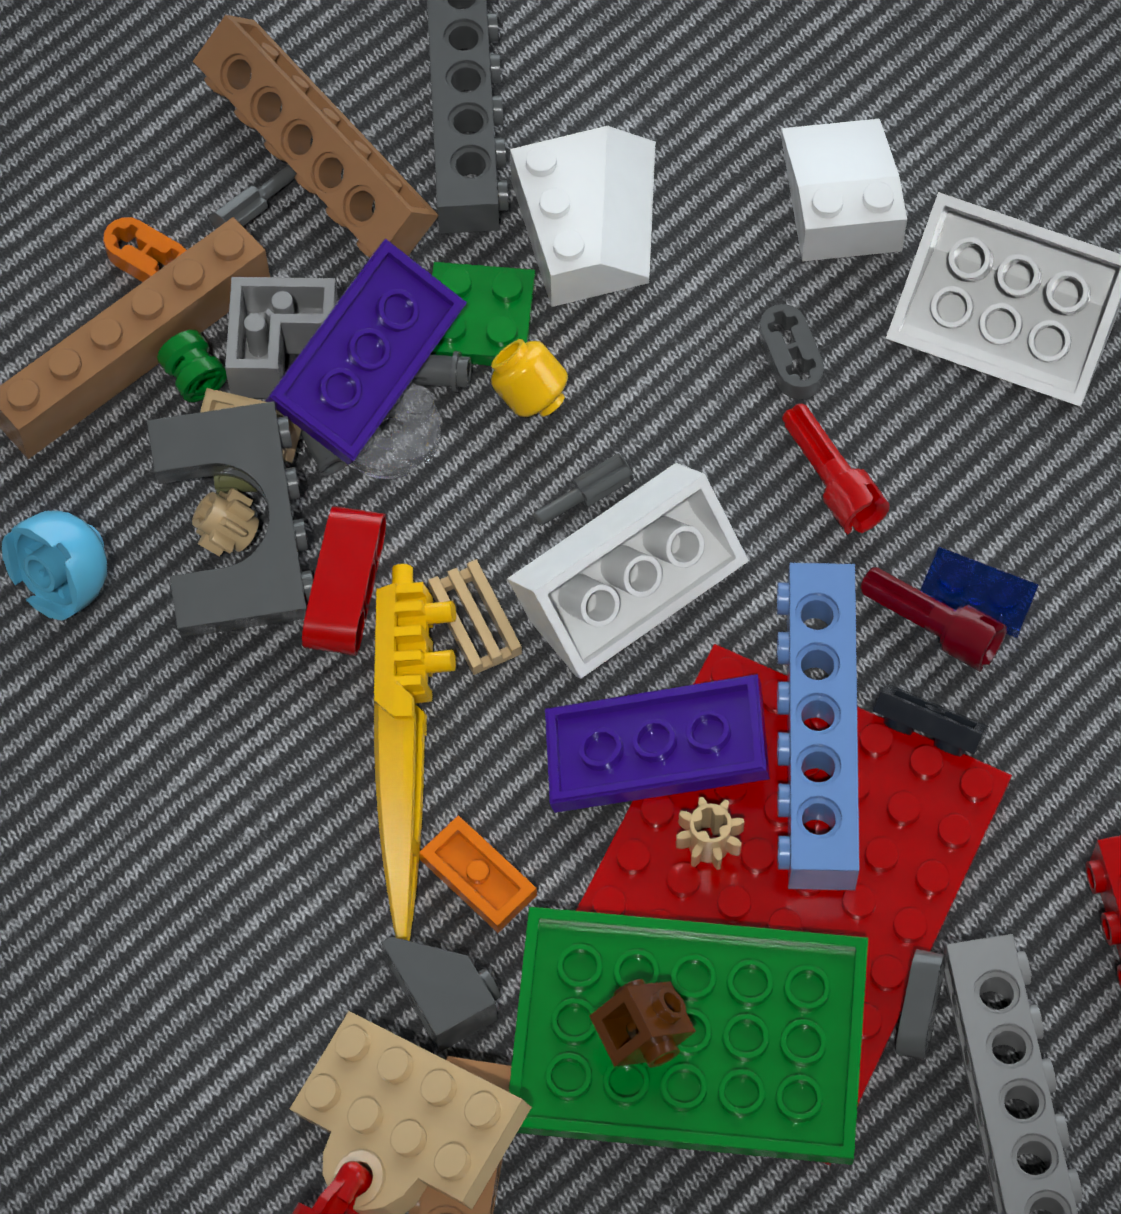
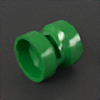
[157,330,227,402]

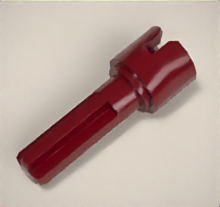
[860,567,1007,672]

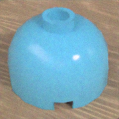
[2,510,107,621]

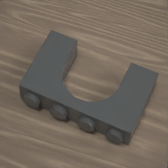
[147,401,313,638]

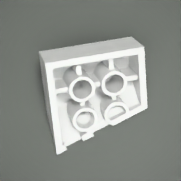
[510,126,656,307]

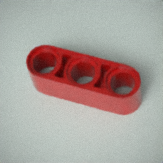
[302,506,386,656]

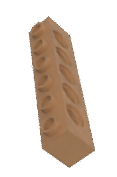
[193,15,439,258]

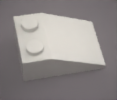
[781,119,907,261]

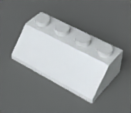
[507,463,749,679]

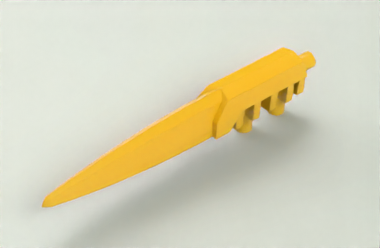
[374,564,456,941]

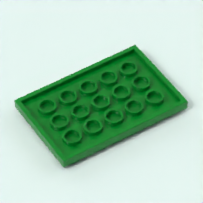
[509,907,868,1165]

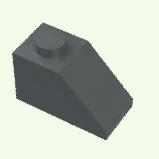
[381,937,501,1053]

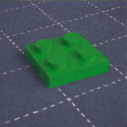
[431,262,535,366]

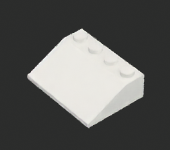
[886,192,1121,407]

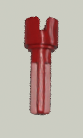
[782,403,889,535]

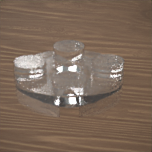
[352,382,441,479]

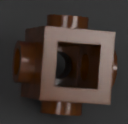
[589,979,696,1068]

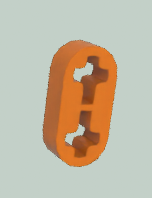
[103,217,187,282]

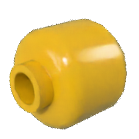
[491,339,568,417]

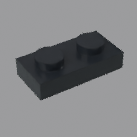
[873,684,989,756]

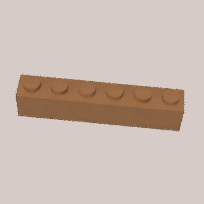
[0,217,270,459]

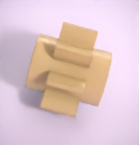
[192,488,259,556]
[676,797,744,870]

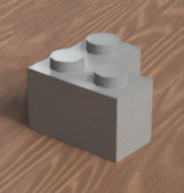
[225,277,338,399]

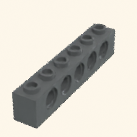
[427,0,509,234]

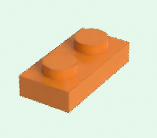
[419,815,537,933]

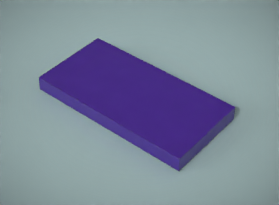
[265,239,467,465]
[545,674,770,813]

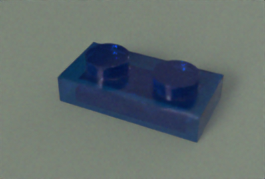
[920,547,1039,638]

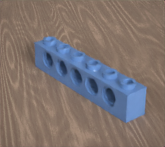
[777,563,859,890]

